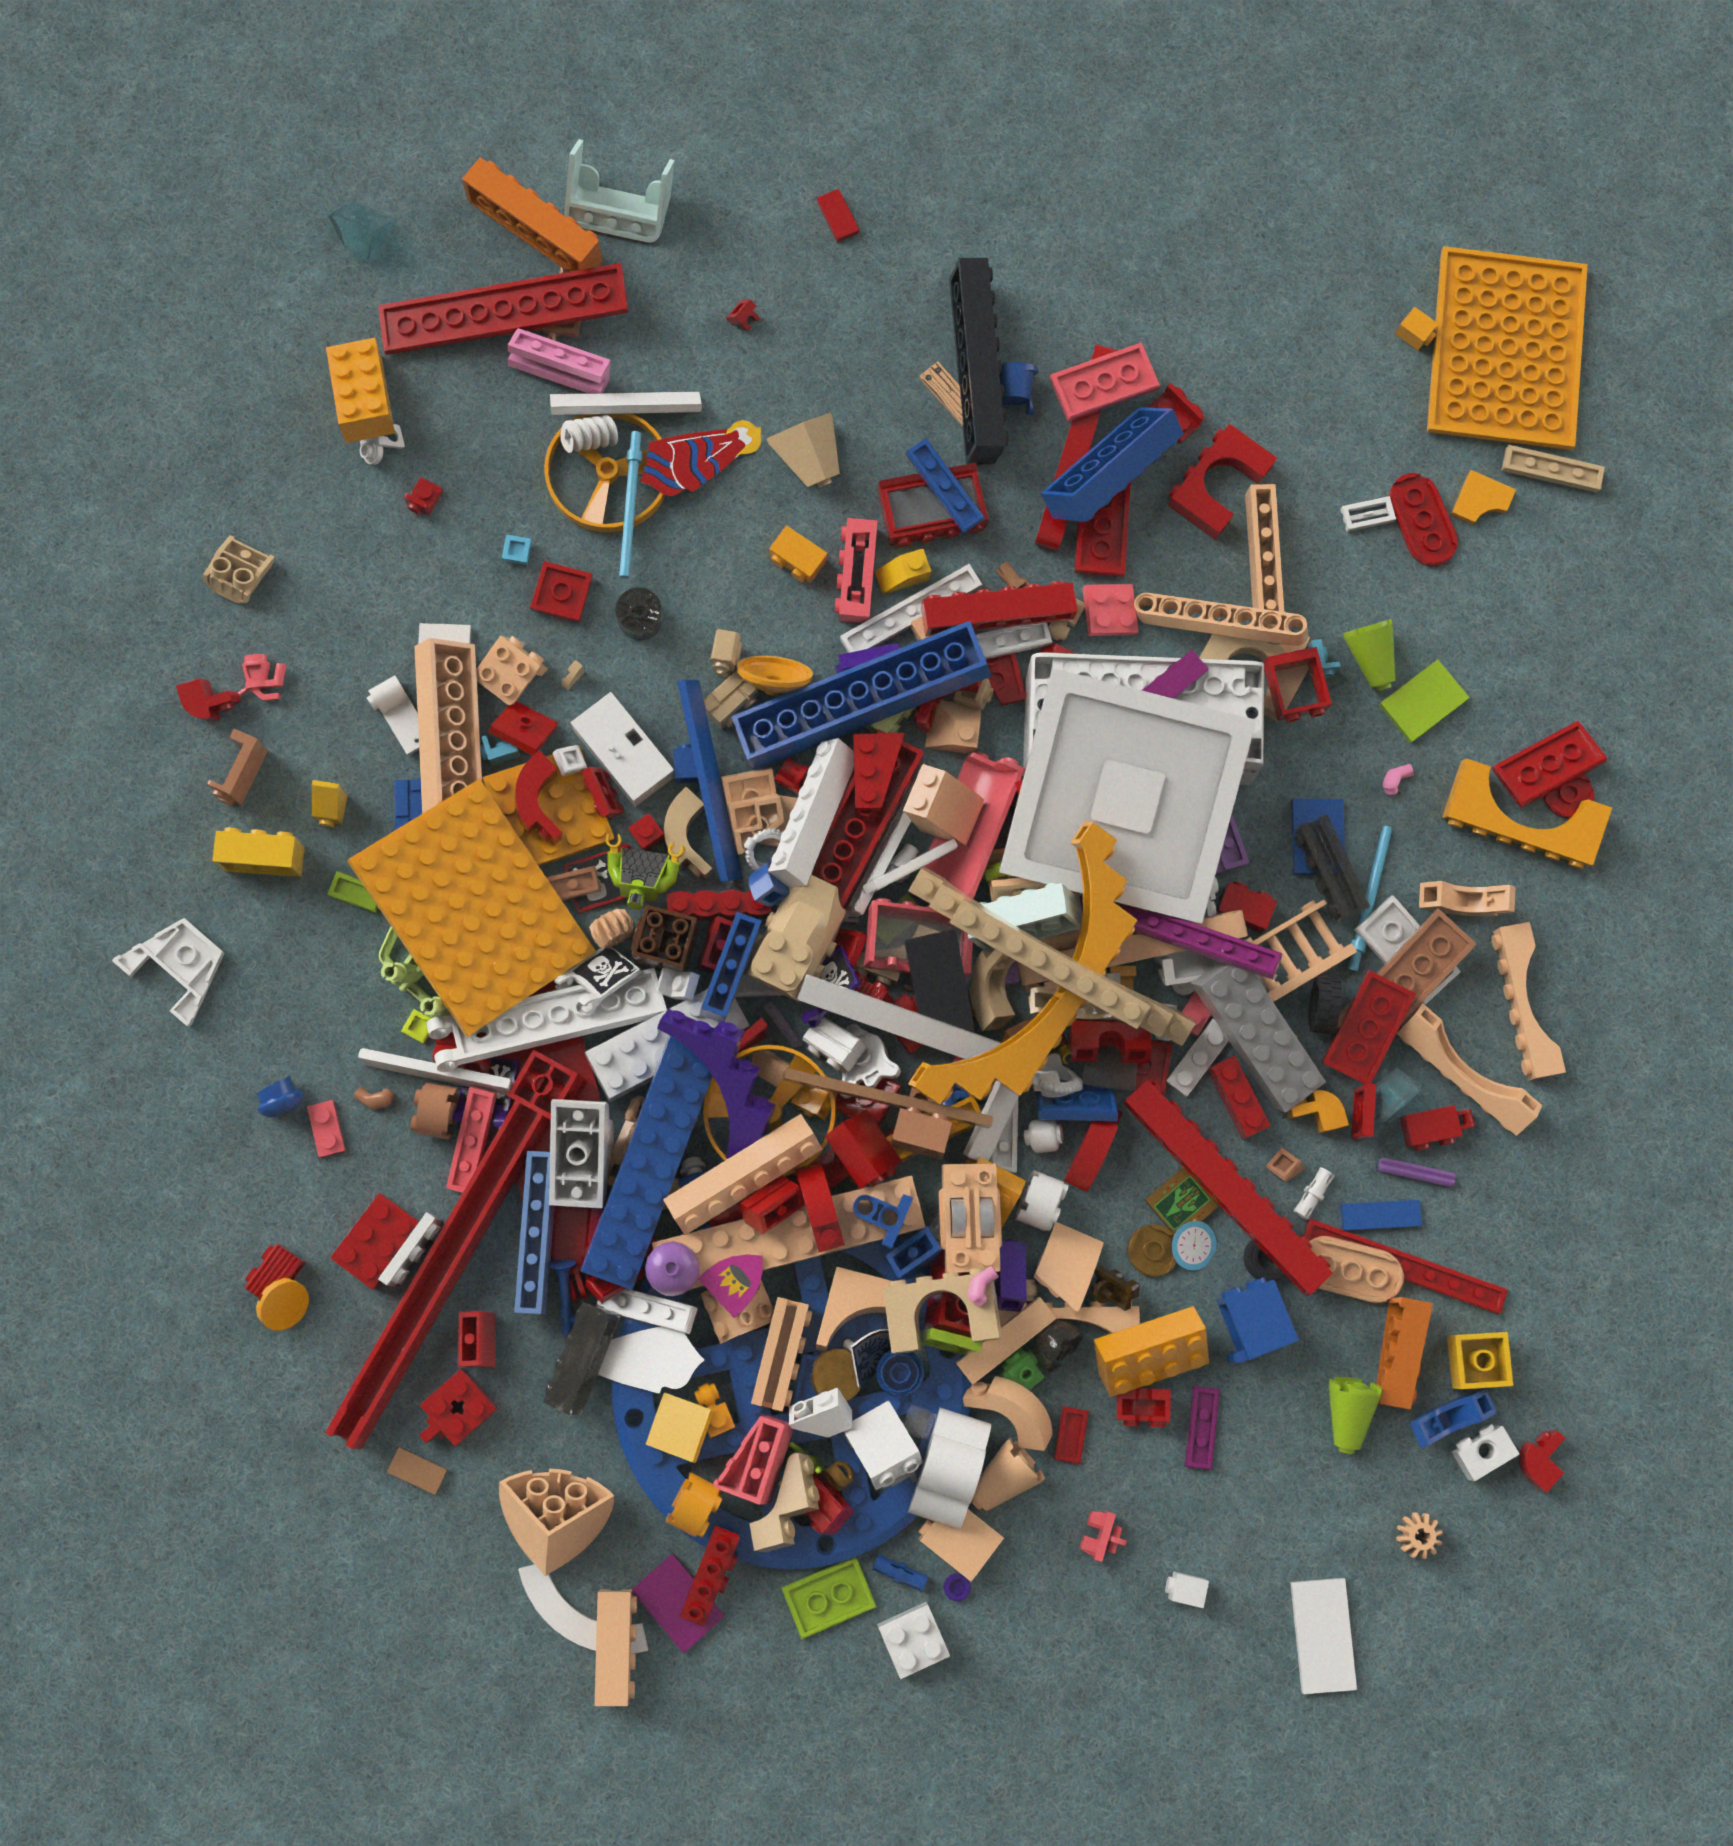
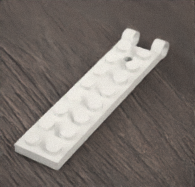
[427,968,667,1072]

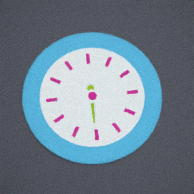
[1172,1221,1217,1270]

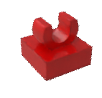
[726,299,760,330]

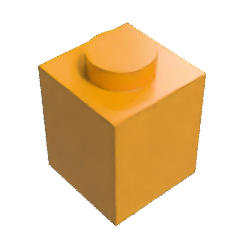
[1395,306,1438,351]

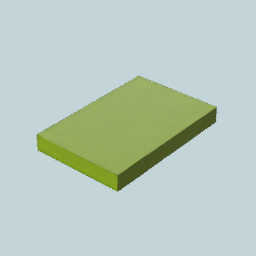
[1379,659,1470,744]
[781,1557,876,1639]

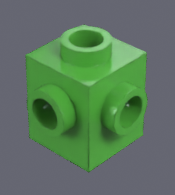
[999,1348,1045,1390]

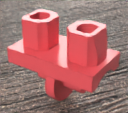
[1079,1510,1127,1562]

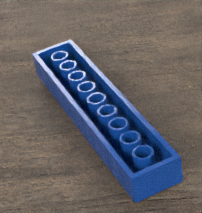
[732,621,991,770]
[580,1035,712,1290]

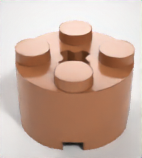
[410,1083,460,1140]

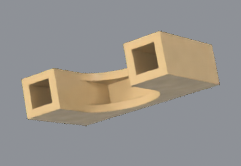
[1199,618,1309,722]
[883,1268,1002,1354]

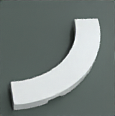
[518,1564,648,1653]

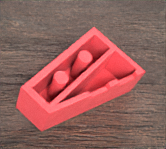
[712,1416,794,1505]

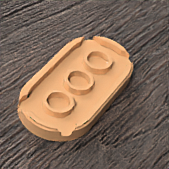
[1309,1236,1404,1303]

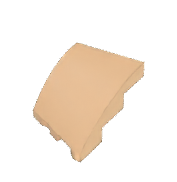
[721,767,784,855]
[1034,1222,1104,1315]

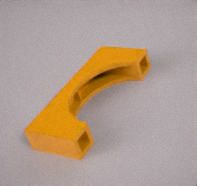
[1442,759,1612,869]

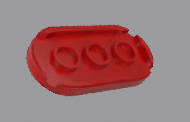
[1389,473,1458,567]

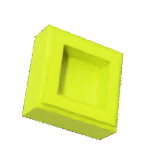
[401,1009,432,1044]

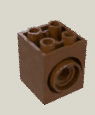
[631,905,699,972]

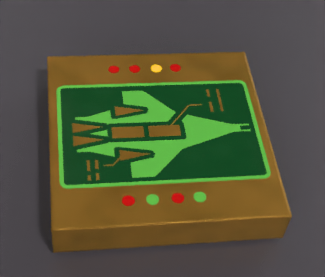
[1144,1167,1219,1234]

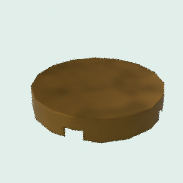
[1127,1224,1177,1277]
[810,1349,861,1401]

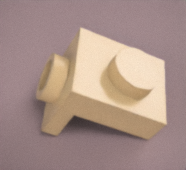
[954,678,993,710]

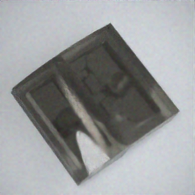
[1082,1045,1138,1092]

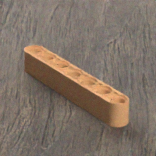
[1134,593,1308,646]

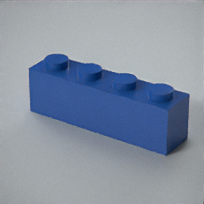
[700,912,762,1022]

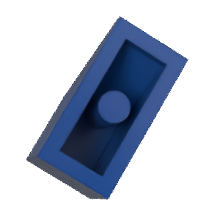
[886,1226,942,1279]

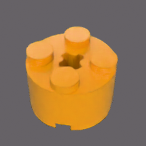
[665,1472,722,1537]

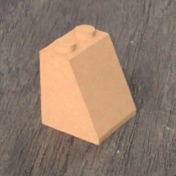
[903,764,985,846]

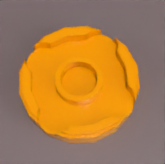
[256,1278,309,1331]

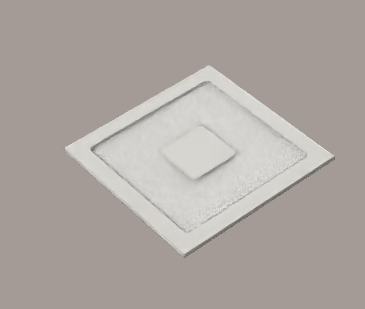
[999,668,1257,924]

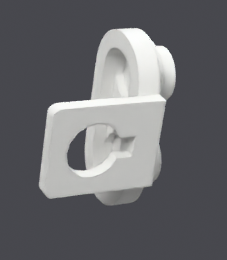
[360,424,405,465]

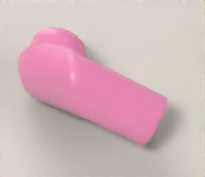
[1382,764,1414,796]
[968,1266,999,1306]

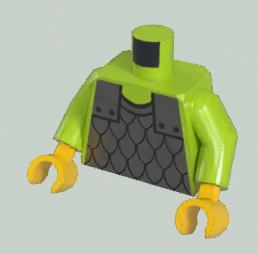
[605,834,686,910]

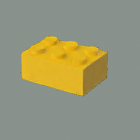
[212,828,305,877]

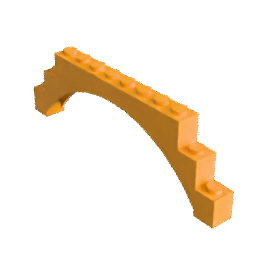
[908,822,1137,1104]

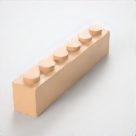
[1245,484,1284,629]
[663,1114,823,1235]

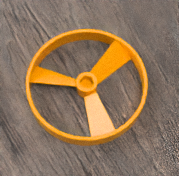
[544,413,666,533]
[703,1045,837,1177]

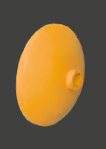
[736,656,813,696]

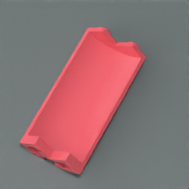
[911,751,1025,899]

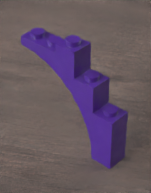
[657,1009,776,1159]

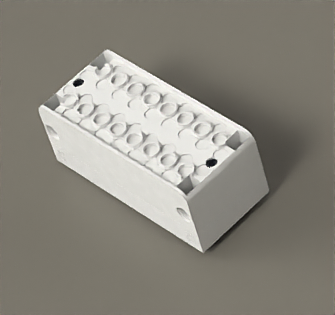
[1023,653,1264,785]

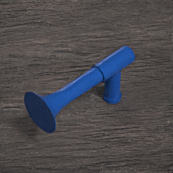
[548,1259,597,1335]

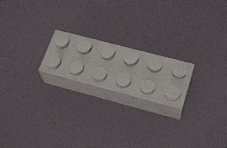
[1191,962,1326,1113]

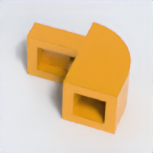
[1287,1090,1349,1133]

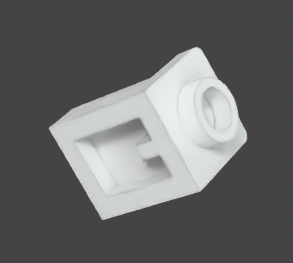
[656,968,700,1000]

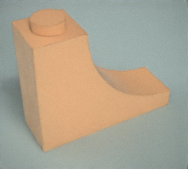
[816,1267,892,1352]

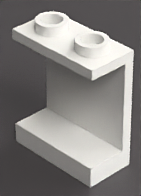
[844,1401,923,1490]

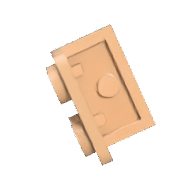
[476,636,548,705]
[701,1280,774,1344]

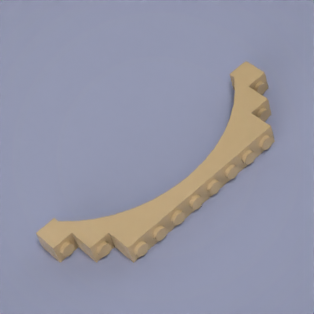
[908,866,1195,1046]

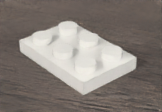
[378,1212,442,1287]

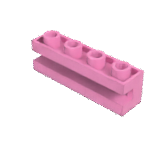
[508,328,610,394]

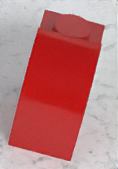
[176,678,241,721]
[1519,1430,1565,1493]

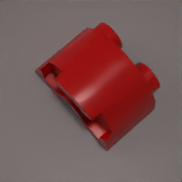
[1117,1388,1171,1427]

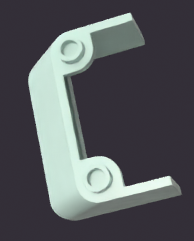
[564,139,675,243]

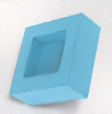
[502,534,532,565]

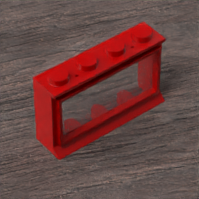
[877,462,989,547]

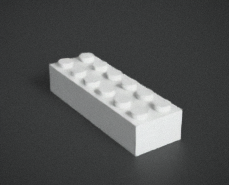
[585,989,750,1103]

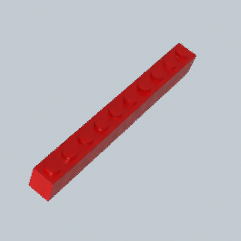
[1123,1079,1333,1297]

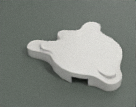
[839,1024,901,1099]

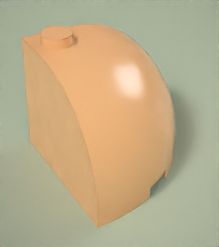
[499,1469,614,1576]

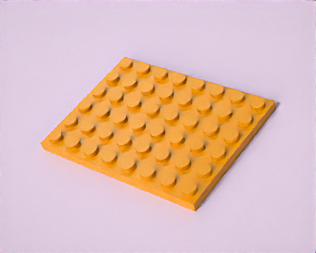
[1427,246,1588,450]
[347,779,596,1037]

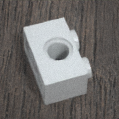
[1452,1423,1519,1481]

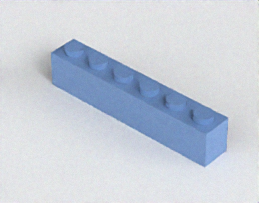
[514,1151,555,1315]

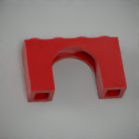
[1168,423,1277,541]

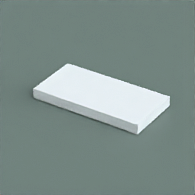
[1354,895,1461,1005]
[1290,1578,1357,1694]

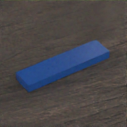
[906,438,985,534]

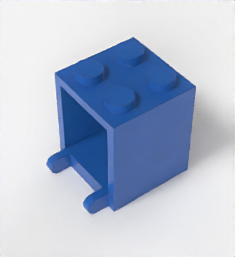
[1216,1277,1299,1363]

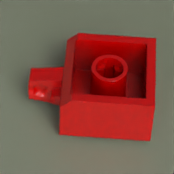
[419,1368,500,1446]

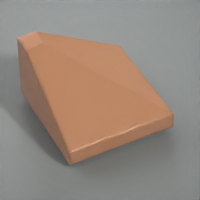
[1265,1148,1305,1182]

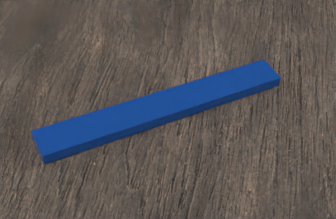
[678,679,742,882]

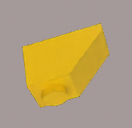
[875,549,931,595]
[312,780,348,828]

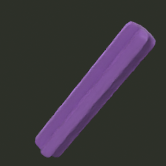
[1378,1158,1456,1187]

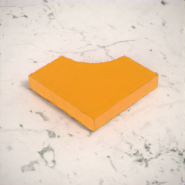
[1451,470,1516,525]

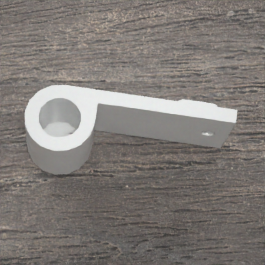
[366,675,419,756]

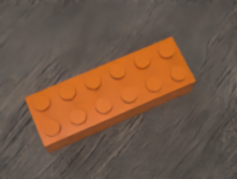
[462,157,603,272]

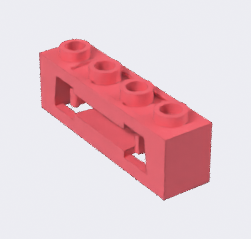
[834,518,877,623]

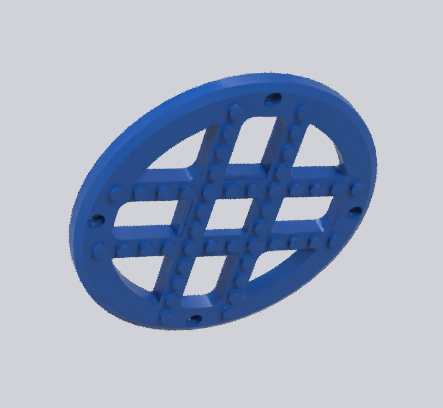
[612,1218,972,1569]

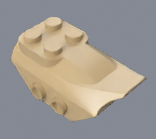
[743,875,846,1002]

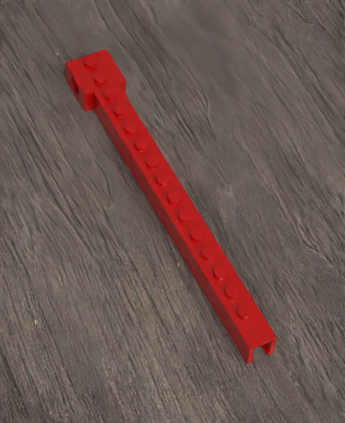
[325,1049,585,1449]

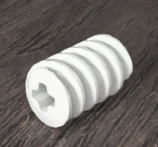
[561,415,618,453]

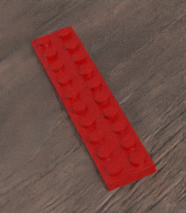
[378,263,629,355]

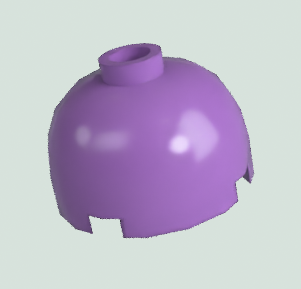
[645,1241,700,1296]

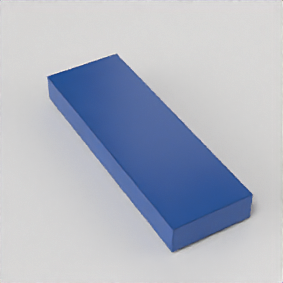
[1340,1200,1422,1231]

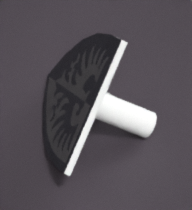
[843,1329,891,1388]

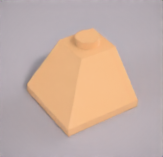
[925,700,981,754]

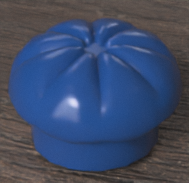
[257,1076,303,1118]
[876,1350,924,1397]

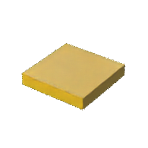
[646,1392,714,1463]

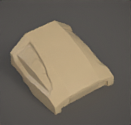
[203,535,275,603]

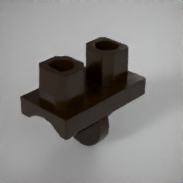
[1092,1266,1140,1311]

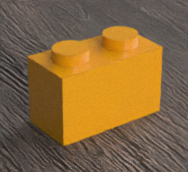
[769,525,828,584]

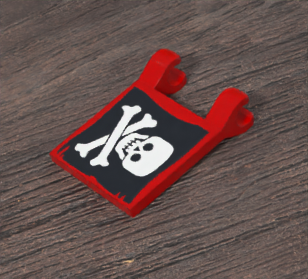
[564,844,632,914]

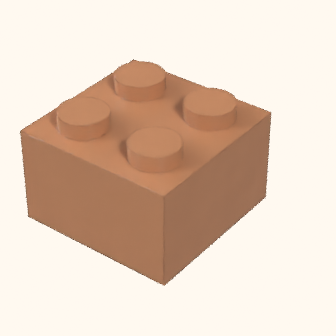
[891,1107,952,1160]

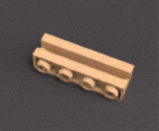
[751,1297,813,1411]
[595,1589,637,1706]

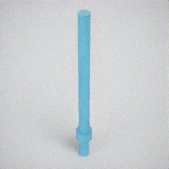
[619,431,642,579]
[1347,826,1393,973]

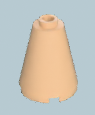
[971,1438,1045,1511]

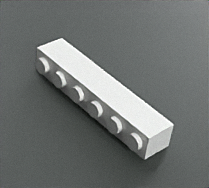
[768,738,854,888]

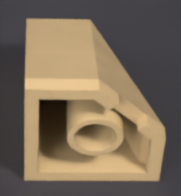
[767,412,840,488]

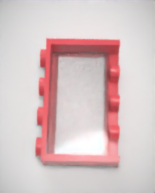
[863,898,973,979]

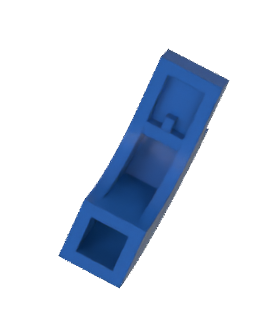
[1410,1388,1497,1448]

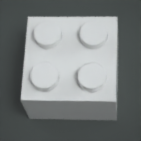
[877,1602,950,1679]

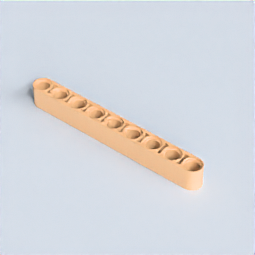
[1017,910,1248,986]

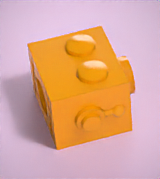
[791,1073,838,1121]

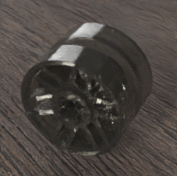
[615,587,663,641]

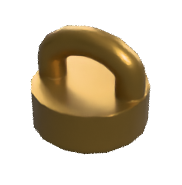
[824,1460,854,1492]

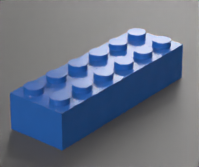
[1041,407,1184,522]

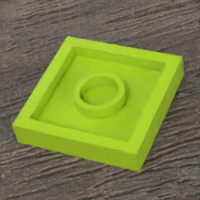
[920,1328,983,1355]

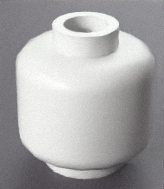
[1024,1119,1064,1153]

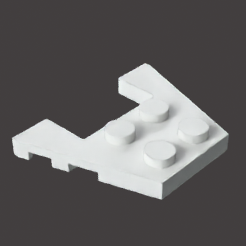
[112,918,225,1027]

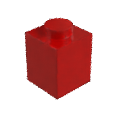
[628,813,665,852]

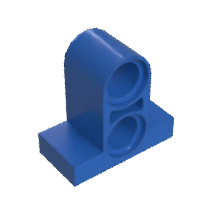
[852,1194,913,1249]

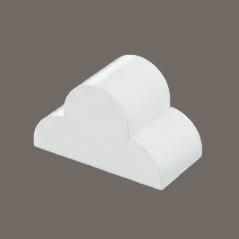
[549,1099,614,1208]
[908,1407,991,1529]

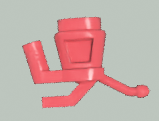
[238,654,287,701]

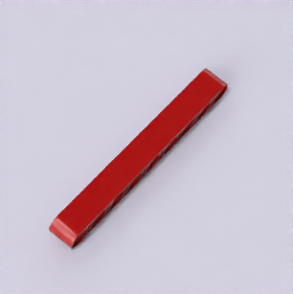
[1034,344,1118,551]

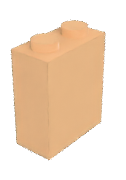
[918,1509,1004,1582]

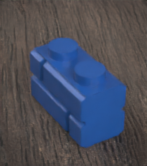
[394,779,422,830]

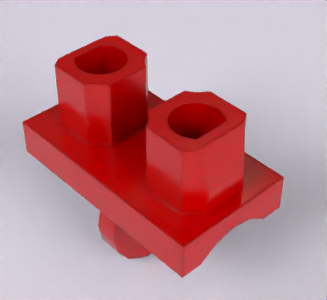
[774,758,809,795]

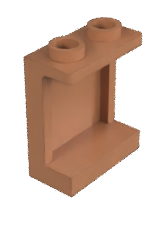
[207,729,268,806]

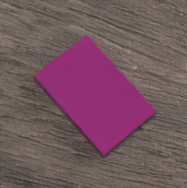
[632,1553,725,1653]

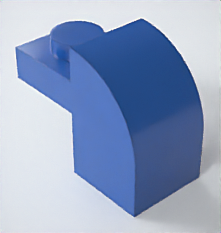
[749,859,790,907]

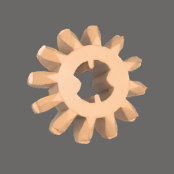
[589,909,635,948]
[1396,1512,1443,1559]

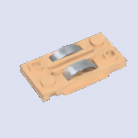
[939,1164,1002,1273]

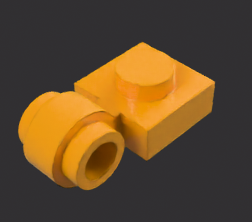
[694,1383,735,1438]

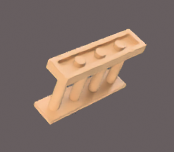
[1245,900,1357,1002]

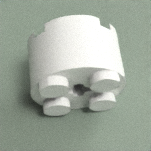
[1015,1170,1068,1231]

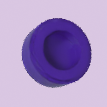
[943,1573,971,1601]

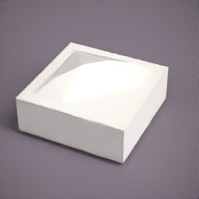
[552,745,587,776]

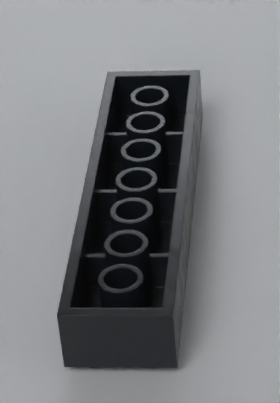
[949,258,1009,465]

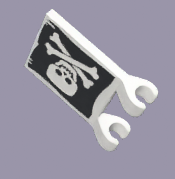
[554,947,641,1014]

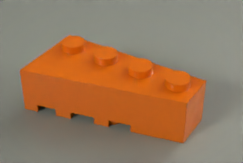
[1376,1297,1433,1410]

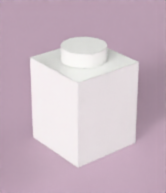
[1165,1571,1209,1608]

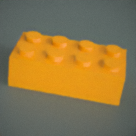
[326,338,395,443]
[1094,1306,1209,1397]

